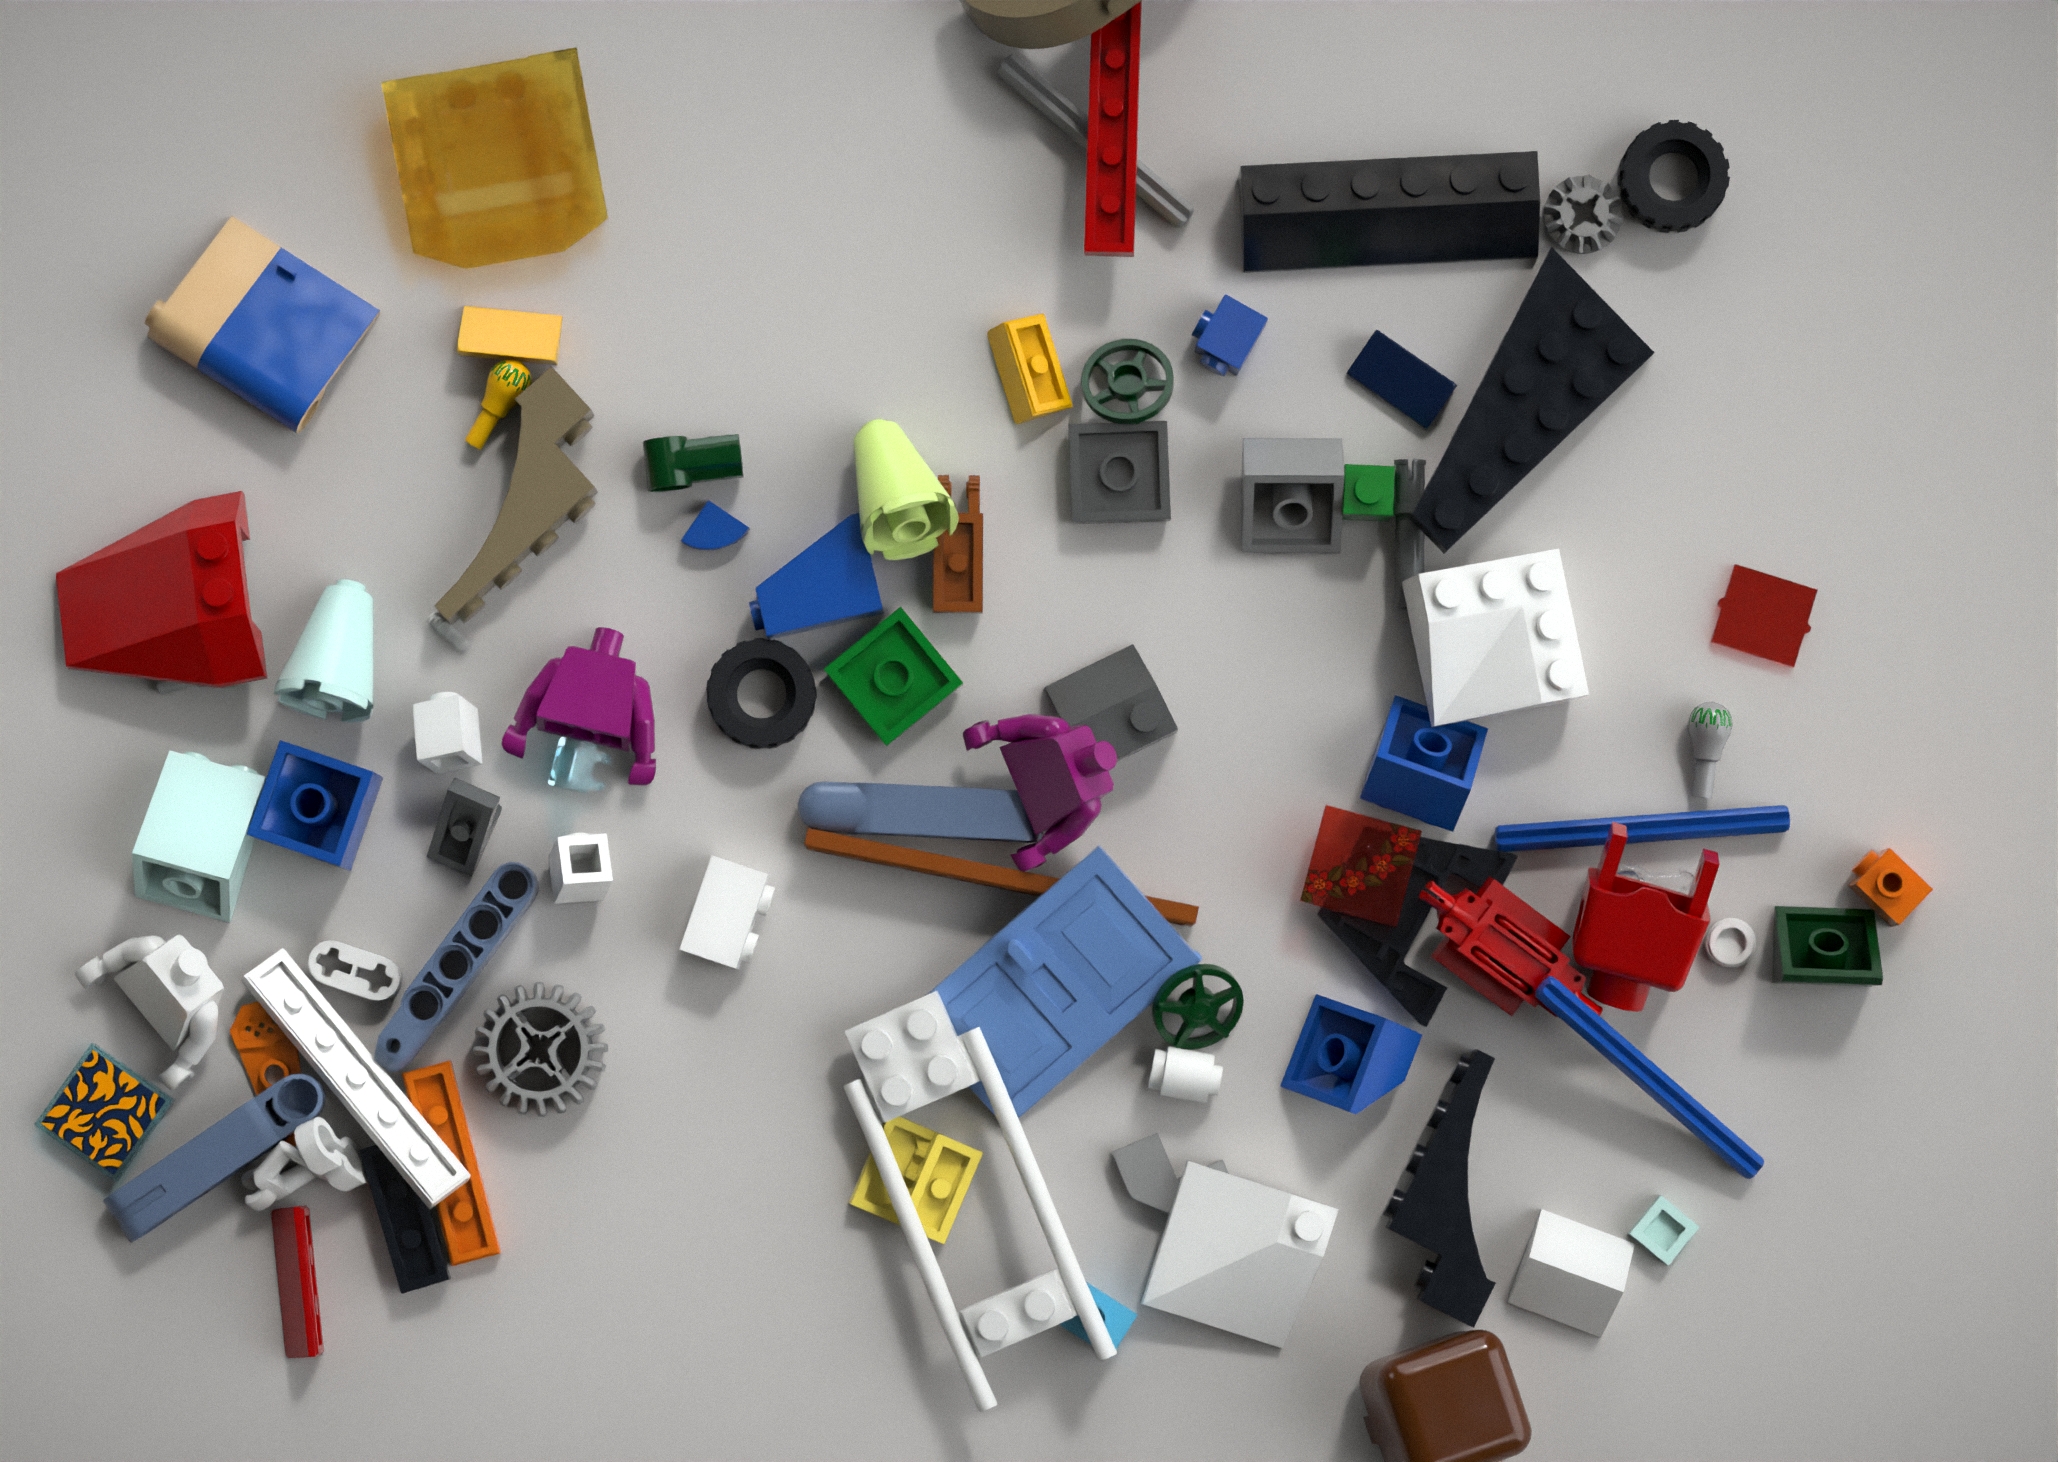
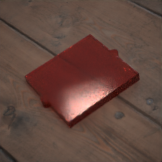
[1711,564,1818,668]

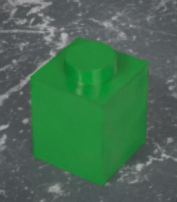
[1342,464,1395,522]

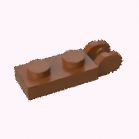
[933,475,983,614]

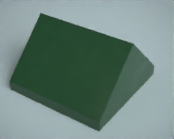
[1772,906,1883,987]

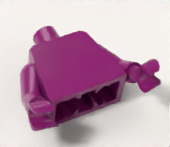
[501,627,656,785]
[963,714,1117,871]

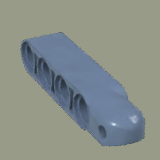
[798,781,1043,843]
[374,862,539,1072]
[103,1073,326,1243]

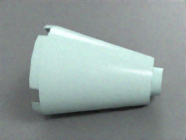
[274,579,373,723]

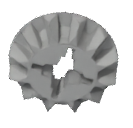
[1543,174,1623,254]

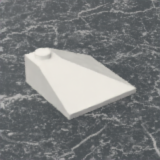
[1141,1161,1339,1349]

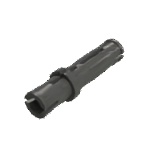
[1393,459,1426,609]

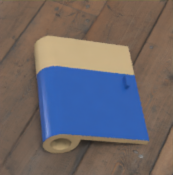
[144,216,380,433]

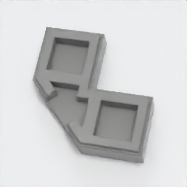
[1112,1133,1229,1214]

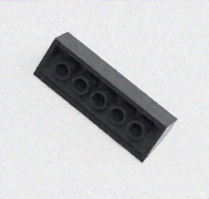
[1238,151,1540,273]

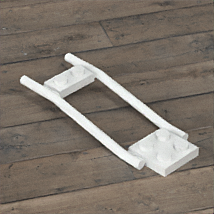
[843,990,1117,1412]

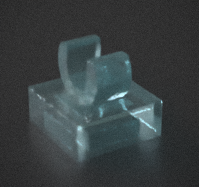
[548,737,611,793]

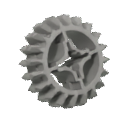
[472,982,608,1117]

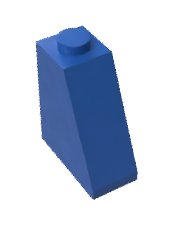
[749,513,884,640]

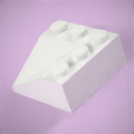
[1402,549,1589,727]

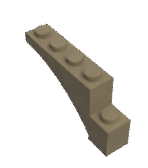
[434,366,598,624]

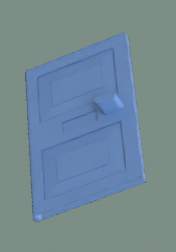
[926,845,1202,1118]

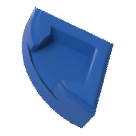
[681,500,750,550]

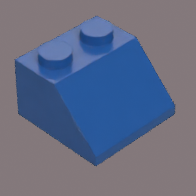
[1360,695,1488,832]
[247,740,384,871]

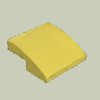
[848,1116,983,1244]

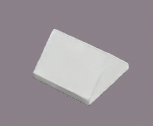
[1507,1209,1635,1337]

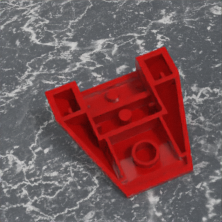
[56,491,267,688]

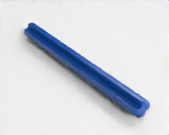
[1494,805,1790,852]
[1535,976,1764,1179]

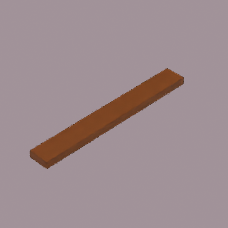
[804,828,1199,927]

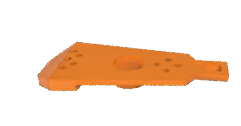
[229,1001,301,1147]

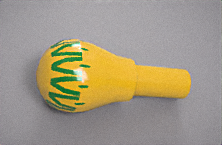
[465,359,532,450]

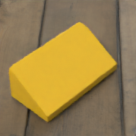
[457,306,563,365]
[987,313,1073,424]

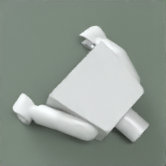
[75,934,224,1090]

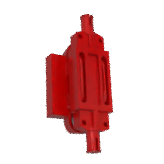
[1419,876,1603,1017]

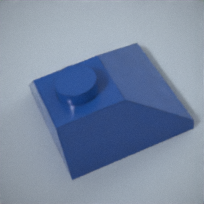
[1280,994,1423,1115]

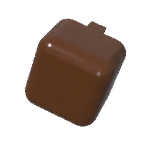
[1359,1330,1532,1462]

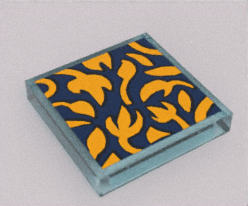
[34,1043,176,1182]

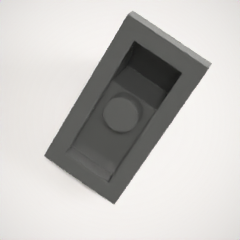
[427,778,502,877]

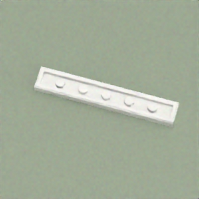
[242,949,471,1209]

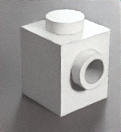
[413,692,482,774]
[548,833,613,904]

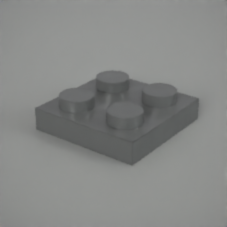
[1068,421,1171,525]

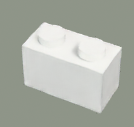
[679,855,775,970]

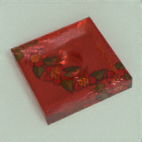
[1299,805,1422,927]

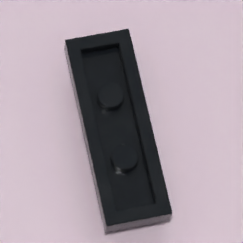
[359,1145,451,1294]

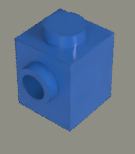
[1192,294,1268,377]

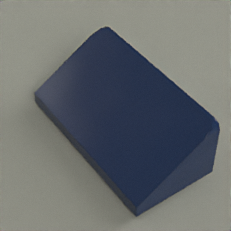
[1346,330,1457,430]

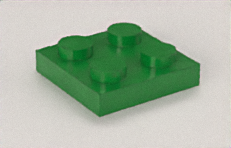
[824,606,963,747]

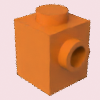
[1848,848,1933,927]

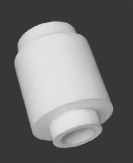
[1148,1046,1223,1104]

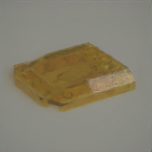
[381,47,609,269]

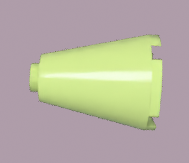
[854,419,959,560]

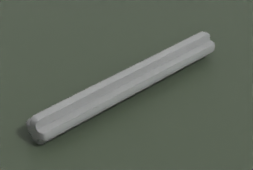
[997,54,1194,228]

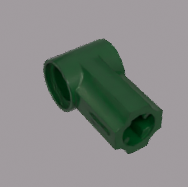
[643,434,744,492]

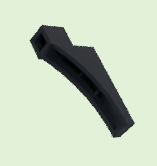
[1382,1049,1496,1328]

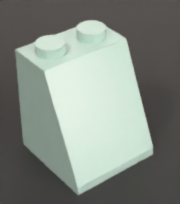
[132,750,266,923]

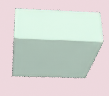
[1628,1195,1700,1266]

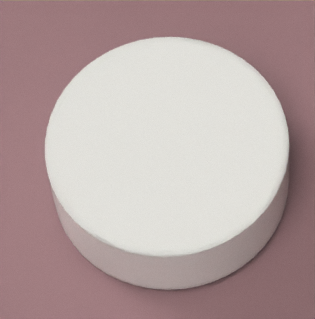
[1704,918,1756,968]

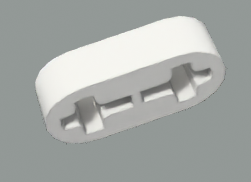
[308,940,402,1001]

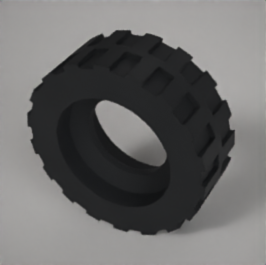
[1617,120,1730,233]
[706,638,817,749]

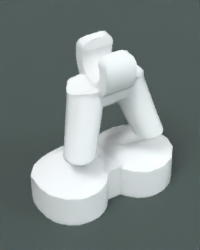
[241,1117,368,1211]

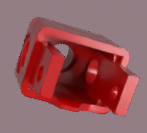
[1572,822,1720,1012]

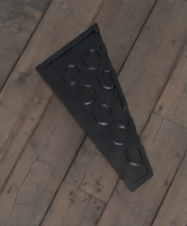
[1410,247,1655,554]

